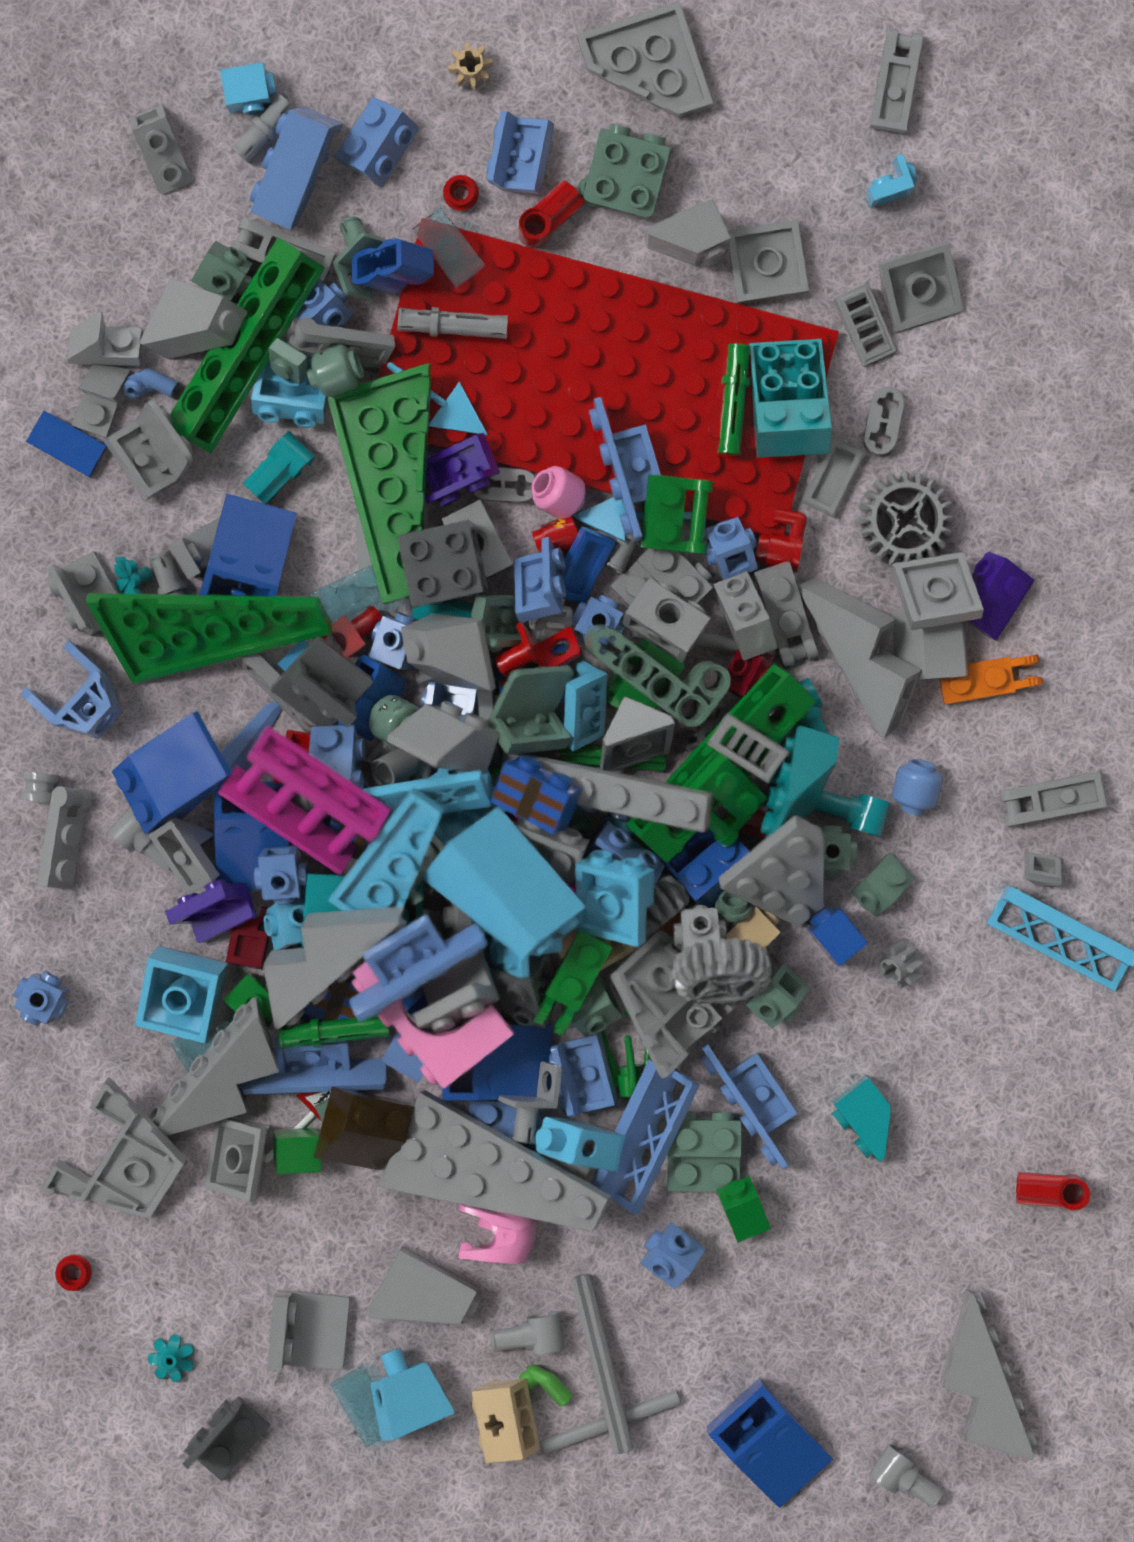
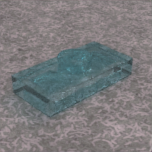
[412,207,485,289]
[308,565,382,623]
[330,1365,381,1448]

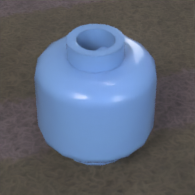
[892,759,943,815]

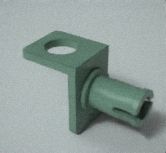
[333,216,387,302]

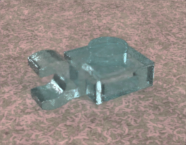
[169,1018,232,1073]

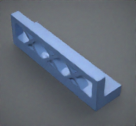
[590,1060,700,1215]

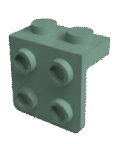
[584,123,672,217]
[487,666,574,755]

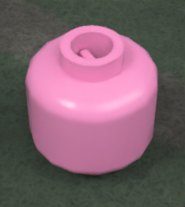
[531,466,586,519]

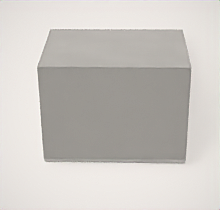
[600,696,675,772]
[204,1118,271,1202]

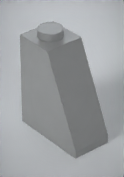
[139,278,248,359]
[366,1246,481,1324]

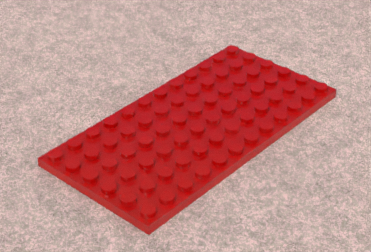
[378,218,839,535]

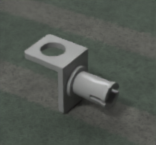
[498,1061,562,1143]

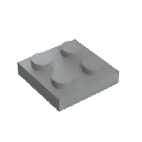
[728,220,809,304]
[892,552,984,630]

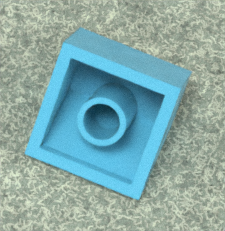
[135,946,228,1043]

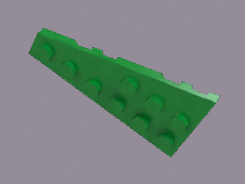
[327,363,432,605]
[86,593,333,684]

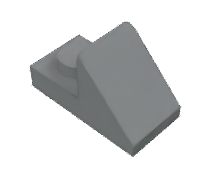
[67,312,143,366]
[72,365,131,438]
[148,817,220,894]

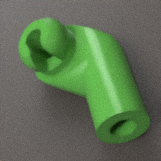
[519,1365,573,1406]

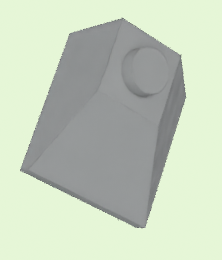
[401,614,496,691]

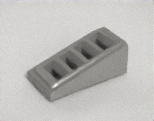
[833,283,896,367]
[707,713,789,783]

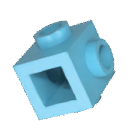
[264,897,305,950]

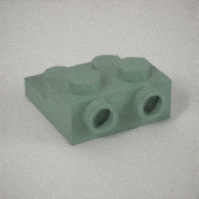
[667,1111,741,1192]

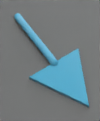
[387,362,487,435]
[572,497,692,542]

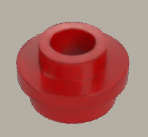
[443,175,479,212]
[55,1254,92,1291]

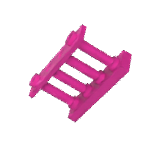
[218,726,391,875]

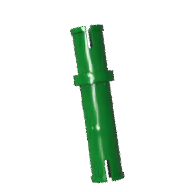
[718,343,751,455]
[278,1015,391,1049]

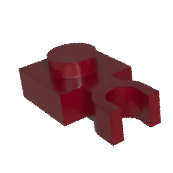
[225,906,270,970]

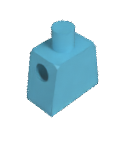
[535,1116,626,1172]
[371,1347,455,1441]

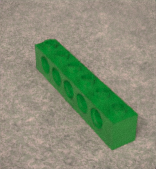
[170,238,326,454]
[626,664,816,863]

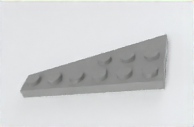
[377,1090,612,1231]

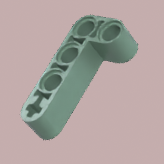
[584,624,731,727]

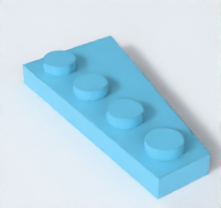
[328,787,444,940]

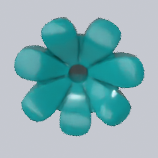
[114,556,152,594]
[147,1334,194,1382]

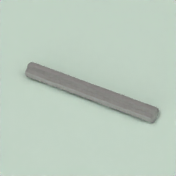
[572,1274,633,1454]

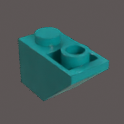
[831,1075,891,1162]

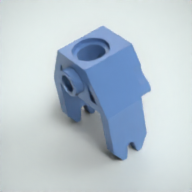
[20,640,123,739]

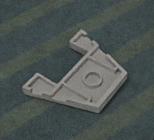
[610,929,742,1079]
[40,1077,186,1219]

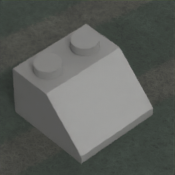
[644,199,731,267]
[387,701,500,774]

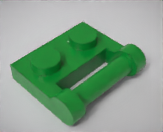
[641,475,714,554]
[688,753,768,847]

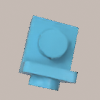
[866,154,917,208]

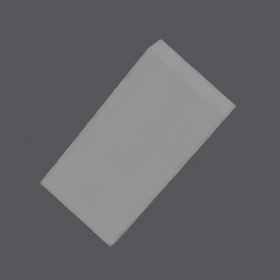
[801,437,865,518]

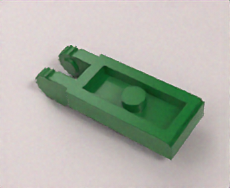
[534,929,613,1036]

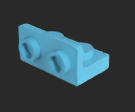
[564,661,607,751]

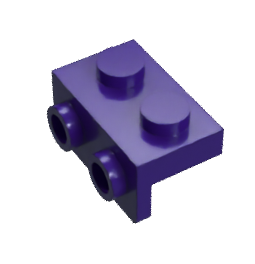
[425,433,500,506]
[967,552,1035,641]
[165,879,256,943]

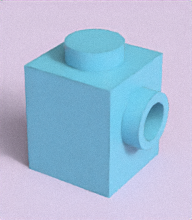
[220,62,277,115]

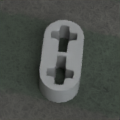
[863,387,904,456]
[472,468,535,503]

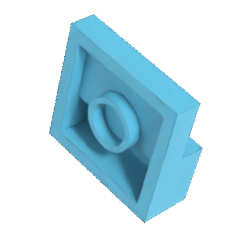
[251,340,328,428]
[576,850,654,947]

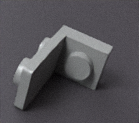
[129,104,193,194]
[170,517,220,579]

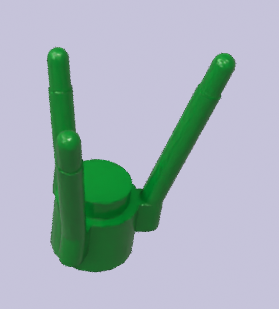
[597,1031,651,1097]

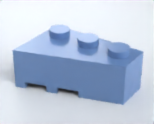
[250,106,343,230]

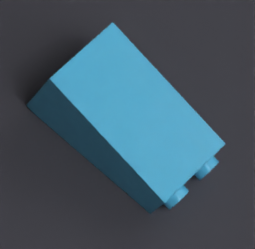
[422,807,586,960]

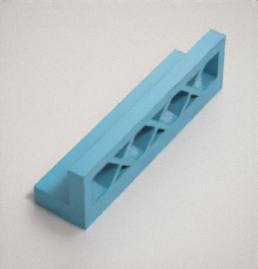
[363,769,491,823]
[986,885,1134,991]

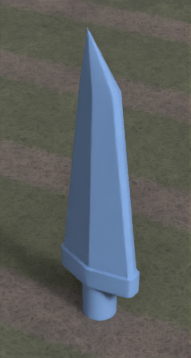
[211,701,282,795]

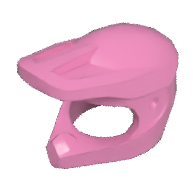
[458,1204,539,1264]

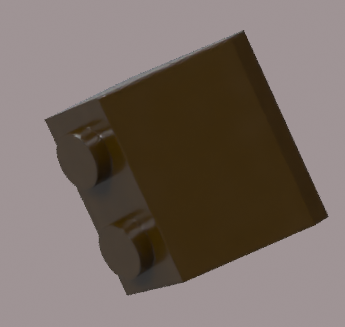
[314,1086,414,1170]

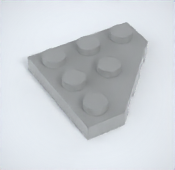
[577,1,713,118]
[719,815,824,927]

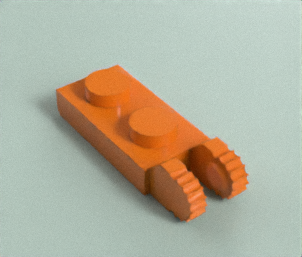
[939,654,1043,705]

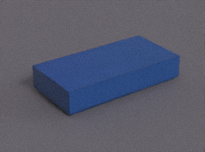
[26,410,108,478]
[560,526,616,604]

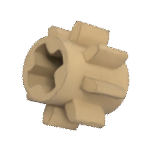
[448,42,493,90]

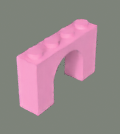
[352,916,514,1089]

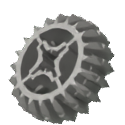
[856,471,955,567]
[672,938,772,1005]

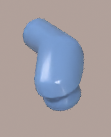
[123,368,179,399]

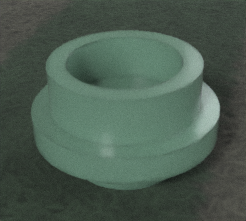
[715,891,752,922]

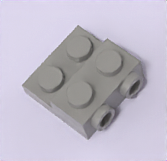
[610,548,713,624]

